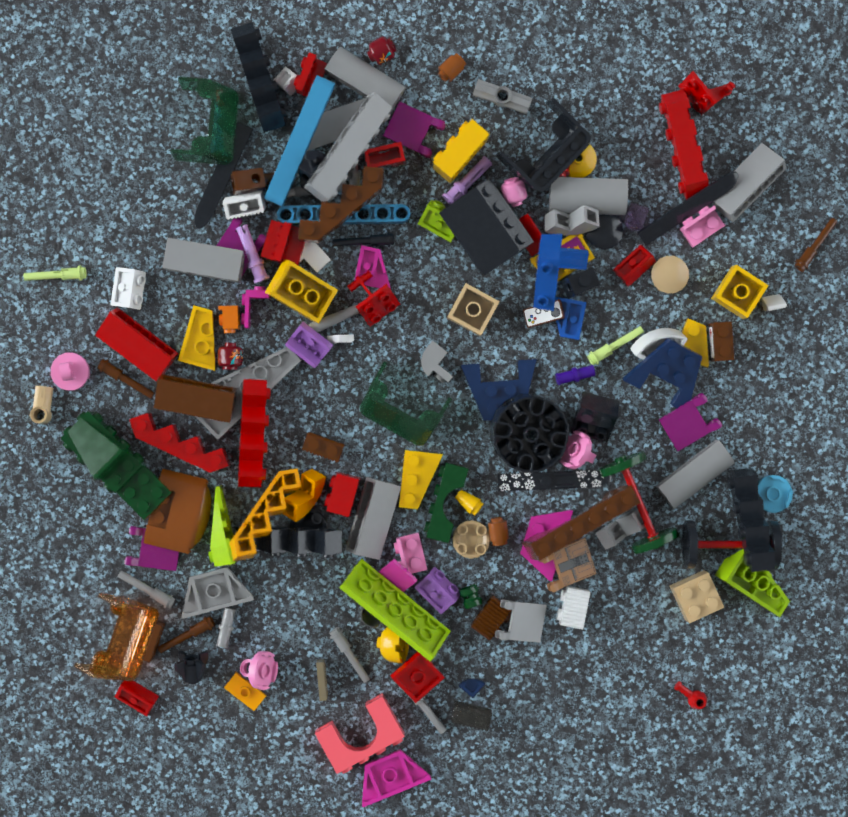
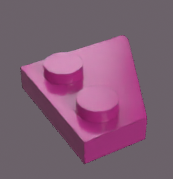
[354,245,390,289]

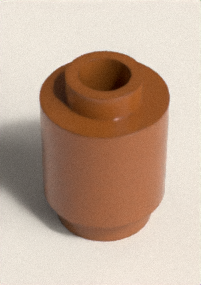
[438,53,466,82]
[488,517,509,546]

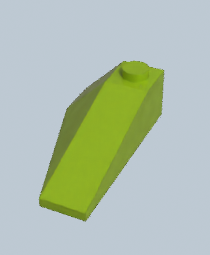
[208,485,237,567]
[715,549,790,617]

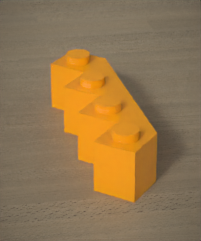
[230,468,301,561]

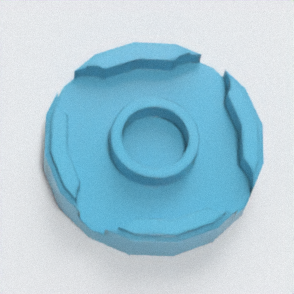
[758,475,793,513]

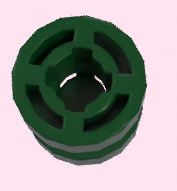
[459,584,483,609]

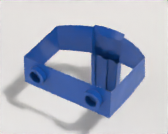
[533,234,589,311]

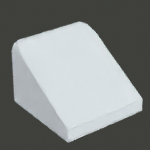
[273,66,297,96]
[762,294,787,312]

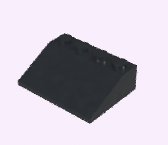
[439,178,534,277]

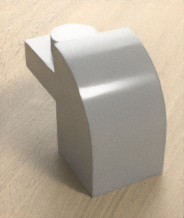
[421,340,453,383]

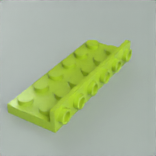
[339,558,451,661]

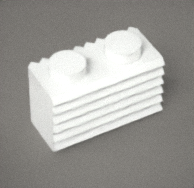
[223,190,266,220]
[556,586,590,630]

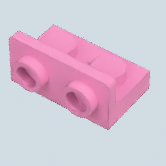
[680,205,725,248]
[393,532,428,574]

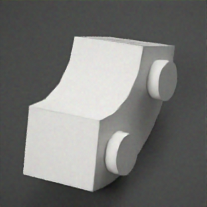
[630,328,688,360]

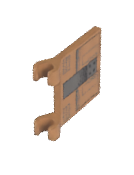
[539,538,597,592]

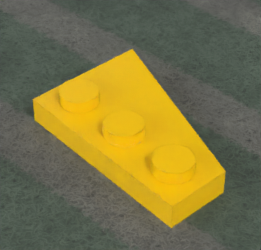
[178,305,216,371]
[399,450,443,509]

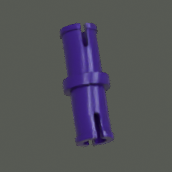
[555,365,595,385]

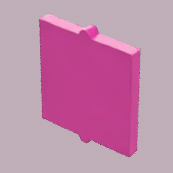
[378,559,418,592]

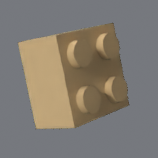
[447,283,500,336]
[670,570,724,623]

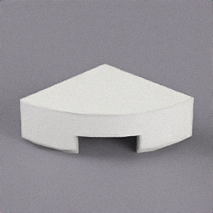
[327,334,354,344]

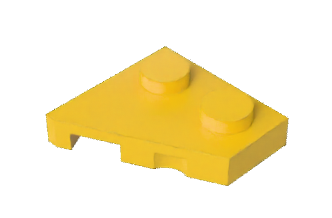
[682,319,709,368]

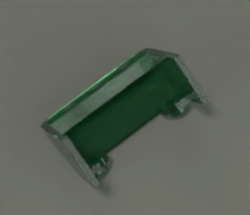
[171,76,239,165]
[360,361,452,446]

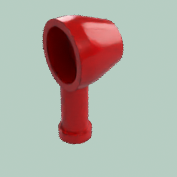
[674,681,707,710]

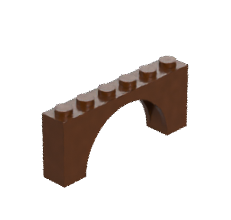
[522,486,641,561]

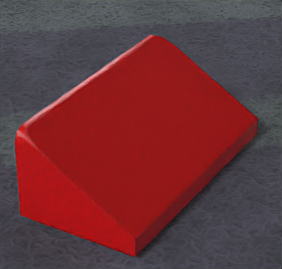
[519,213,541,257]
[613,245,656,287]
[114,677,159,716]

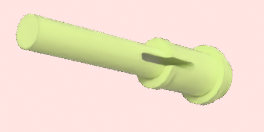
[23,265,87,281]
[587,326,644,365]

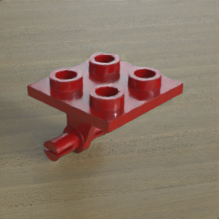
[678,71,735,115]
[347,270,400,327]

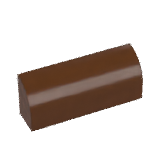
[154,374,238,423]

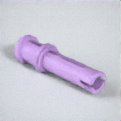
[442,156,492,205]
[236,224,270,284]

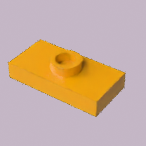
[224,672,266,711]

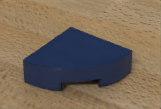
[458,678,485,698]

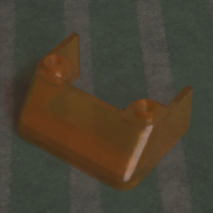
[74,593,159,681]

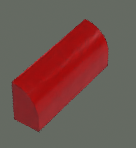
[95,307,179,382]

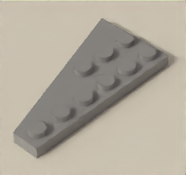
[195,347,302,440]

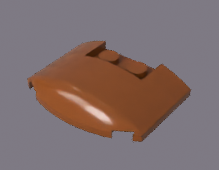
[143,468,211,554]

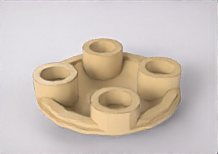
[651,256,689,293]
[452,520,490,559]

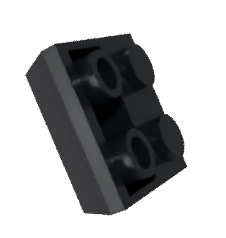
[571,392,620,443]

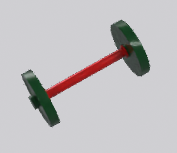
[599,451,679,554]

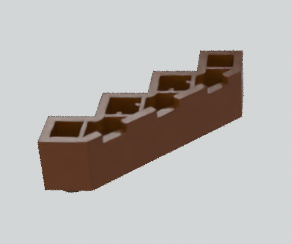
[298,166,384,243]

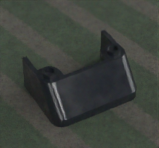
[495,98,591,191]

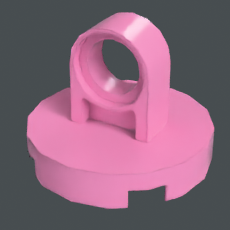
[51,353,90,390]
[560,431,597,469]
[240,651,278,690]

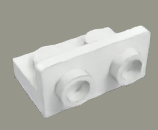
[111,267,146,310]

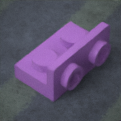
[414,567,460,614]

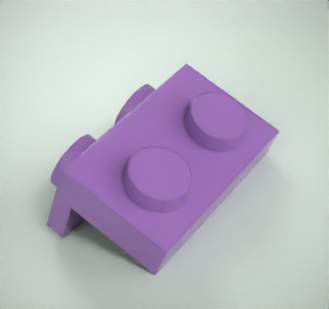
[285,322,333,368]

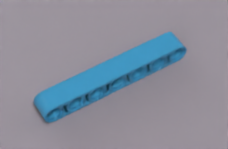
[264,75,335,207]
[277,204,410,225]

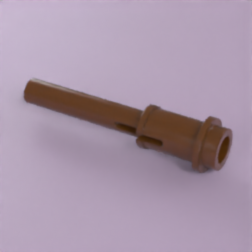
[794,218,838,272]
[97,359,155,399]
[157,616,215,653]

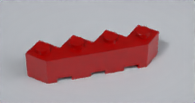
[659,90,709,200]
[238,379,271,487]
[129,413,231,473]

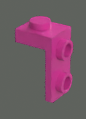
[241,286,270,329]

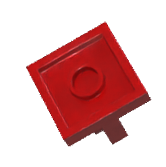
[260,220,306,266]
[390,652,445,703]

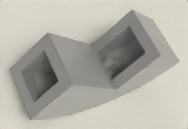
[545,205,600,235]
[595,508,652,550]

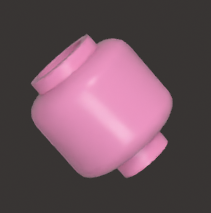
[501,177,528,207]

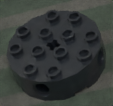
[490,393,569,472]

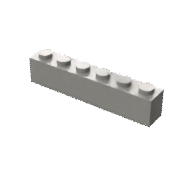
[304,92,392,202]

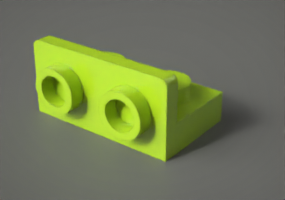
[418,200,454,242]

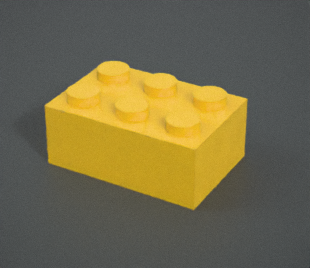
[433,119,490,184]
[265,259,338,323]

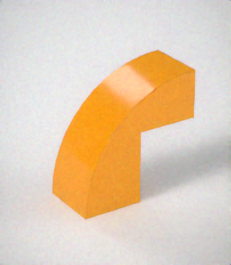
[283,469,326,522]

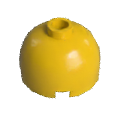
[377,627,409,663]

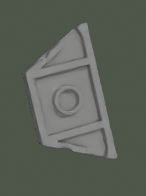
[181,567,254,619]

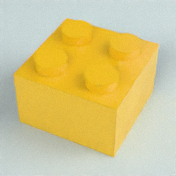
[711,265,769,319]

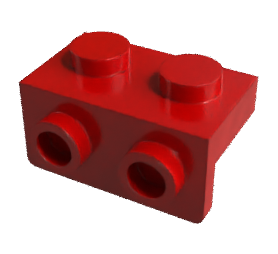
[294,52,327,97]

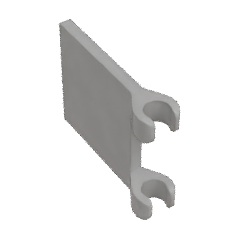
[495,599,547,643]

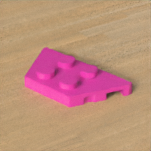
[520,510,573,581]
[362,749,431,807]

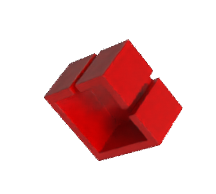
[324,472,360,517]

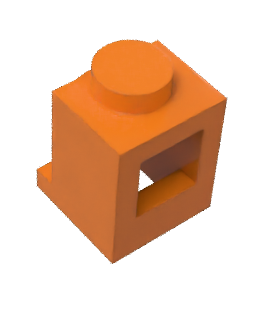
[218,306,240,334]

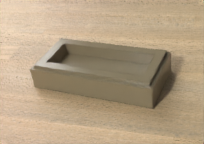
[316,659,328,701]

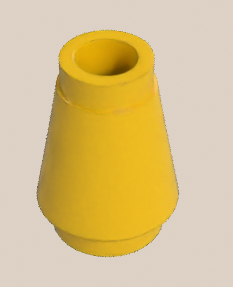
[455,489,484,516]

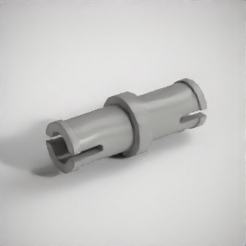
[216,608,236,648]

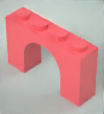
[315,693,405,774]

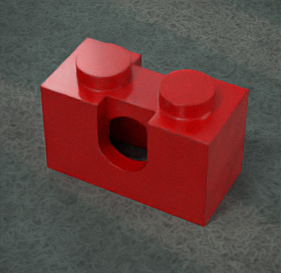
[364,142,406,168]

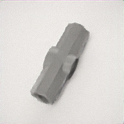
[472,79,532,115]

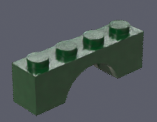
[423,462,468,543]

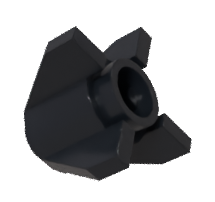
[174,650,209,684]

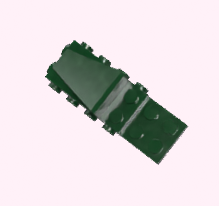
[61,411,173,520]

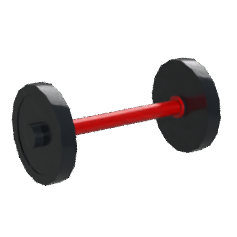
[681,520,782,569]

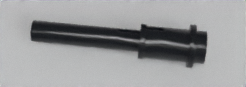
[332,232,394,247]

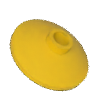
[568,144,597,178]

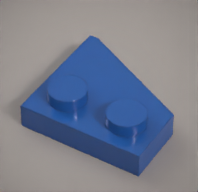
[555,297,587,340]

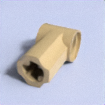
[30,386,54,424]

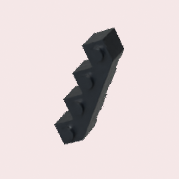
[231,22,287,133]
[727,468,775,572]
[236,526,342,558]

